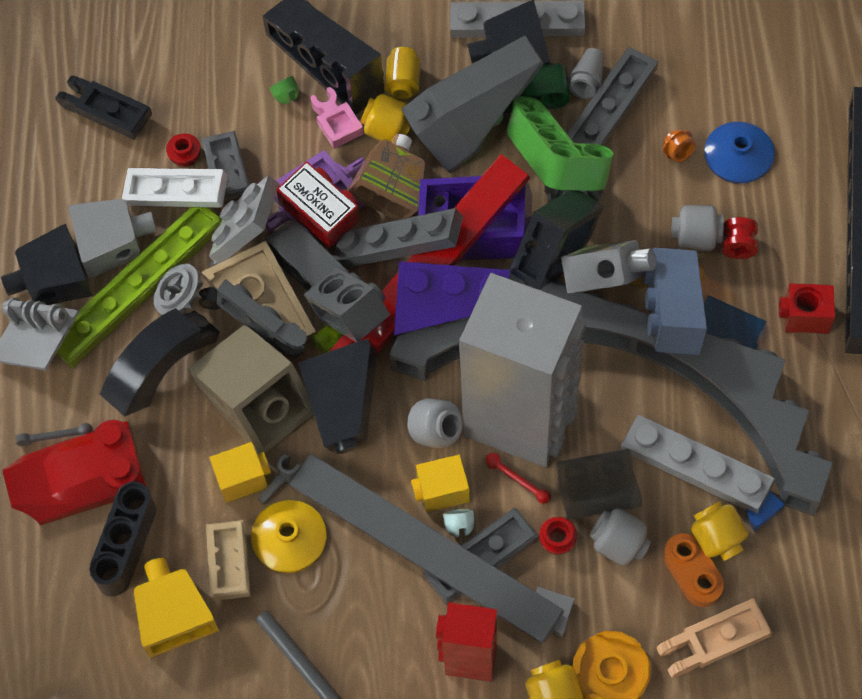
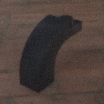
[99,308,220,417]

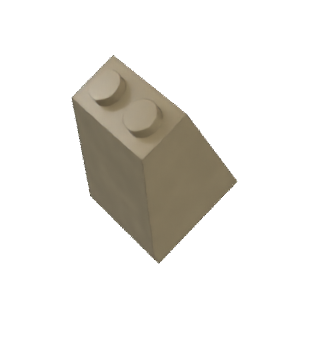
[188,324,314,454]

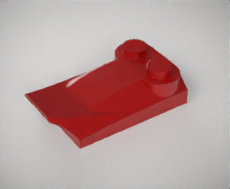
[2,420,148,525]

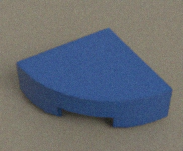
[745,490,784,532]

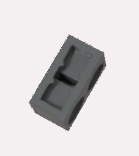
[304,267,390,342]

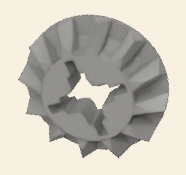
[154,264,204,315]

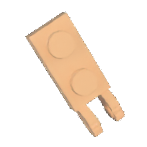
[656,598,773,678]

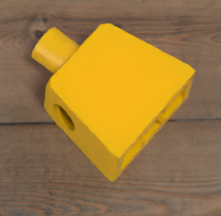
[134,558,219,658]

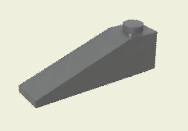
[401,36,544,173]

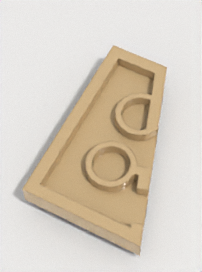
[201,241,316,340]

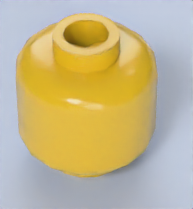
[360,94,411,142]
[691,501,749,561]
[525,660,583,699]

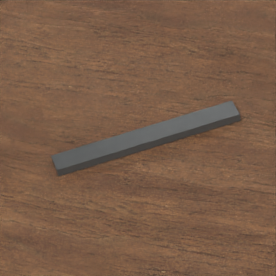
[289,453,564,645]

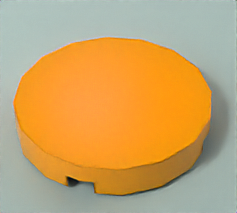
[572,631,651,699]

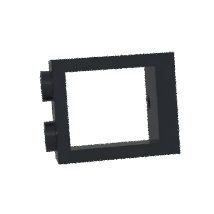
[510,190,604,290]

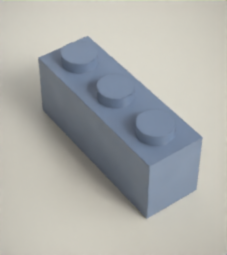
[642,248,707,355]

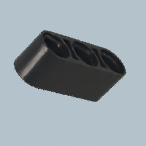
[89,482,156,596]

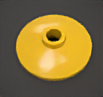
[251,500,327,573]

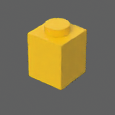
[209,442,271,503]
[411,454,470,513]

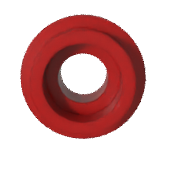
[166,133,201,167]
[539,517,577,555]

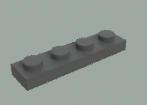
[567,47,658,146]
[333,208,463,268]

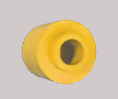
[385,47,420,100]

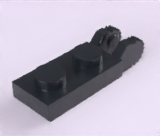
[55,75,152,140]

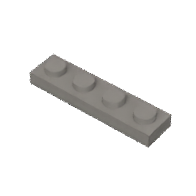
[450,1,585,38]
[621,415,775,514]

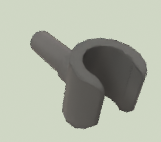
[257,454,300,504]

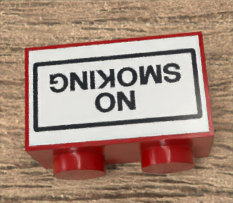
[277,161,359,249]

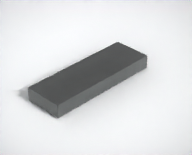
[423,507,538,606]

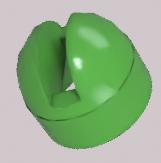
[269,75,299,104]

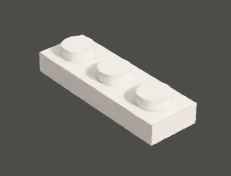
[122,168,228,208]

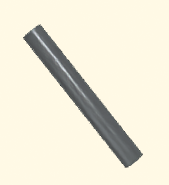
[256,611,340,699]

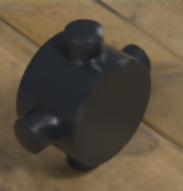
[199,287,220,310]

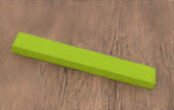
[56,207,222,368]

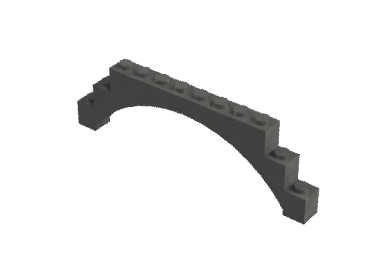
[390,267,833,516]

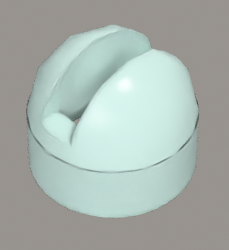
[443,509,475,538]

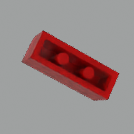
[436,602,498,682]

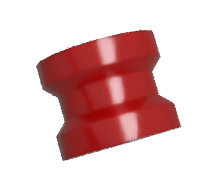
[722,217,758,259]

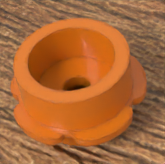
[663,130,696,162]

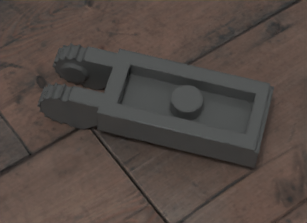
[217,279,307,359]

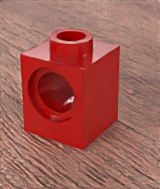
[778,283,835,334]

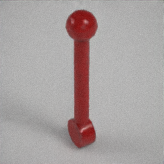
[485,453,551,504]

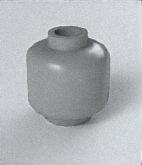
[671,205,723,252]
[407,398,463,448]
[590,508,651,565]

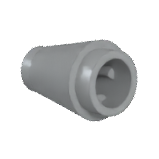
[568,48,604,99]

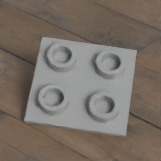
[0,298,79,371]

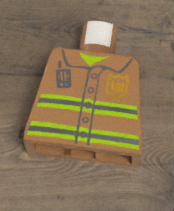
[347,134,425,220]

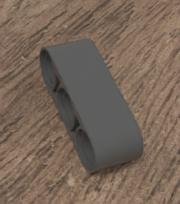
[263,219,350,291]

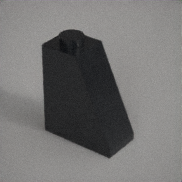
[298,338,377,454]

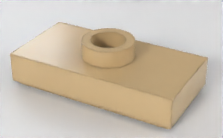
[206,520,251,601]

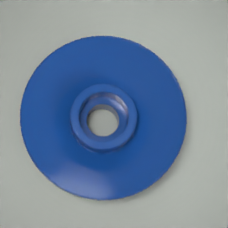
[704,122,775,183]

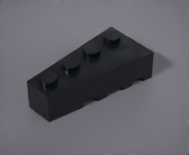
[262,0,385,115]

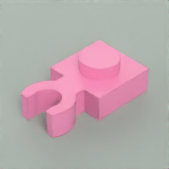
[311,87,364,149]

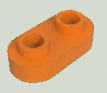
[663,533,724,607]

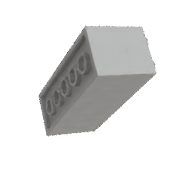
[459,273,586,468]

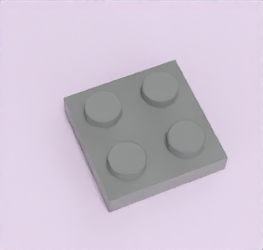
[209,175,279,264]

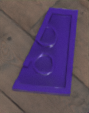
[394,261,510,336]

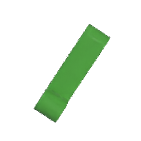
[506,96,614,191]

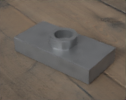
[202,130,249,201]

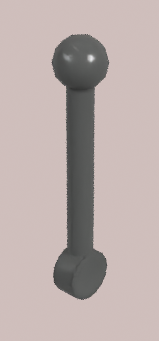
[16,423,93,446]

